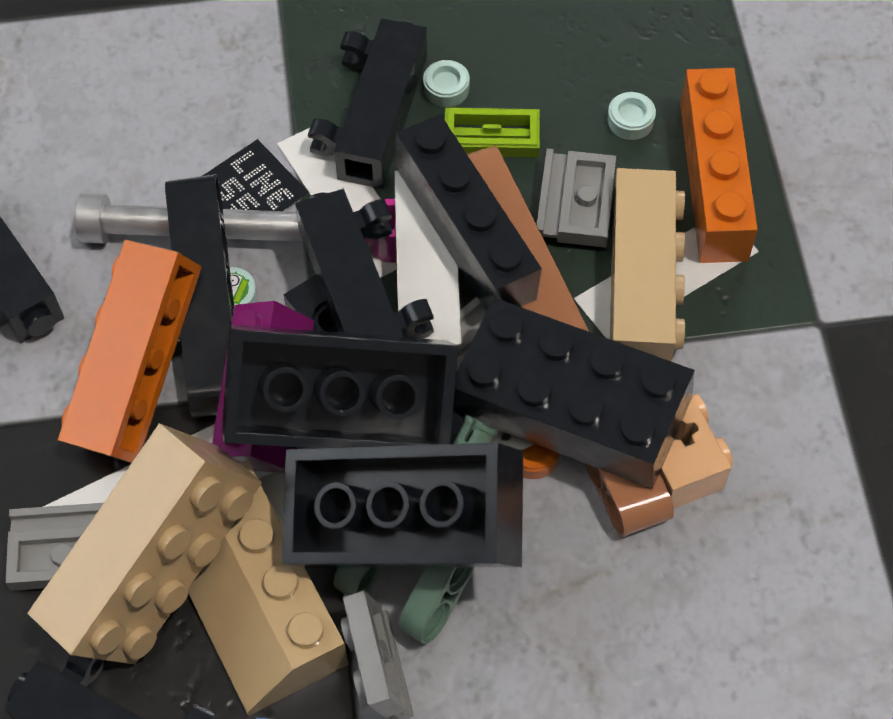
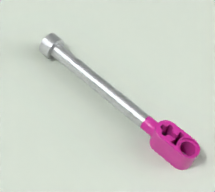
[75,193,397,263]

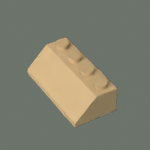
[188,459,349,716]

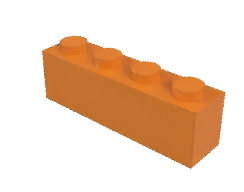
[680,68,758,263]
[58,239,202,463]

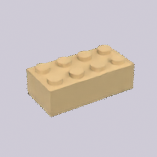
[27,423,262,664]

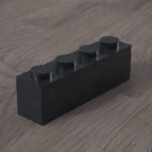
[395,114,542,312]

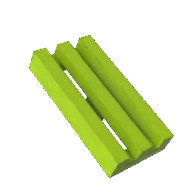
[445,108,540,158]

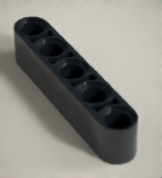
[165,174,234,418]

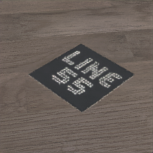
[202,139,309,240]

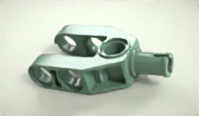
[333,415,498,644]

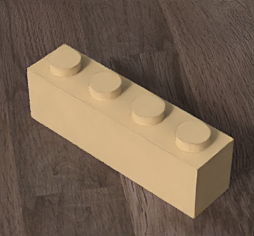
[610,168,685,362]

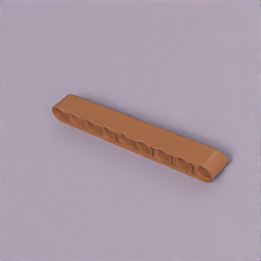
[467,145,674,537]

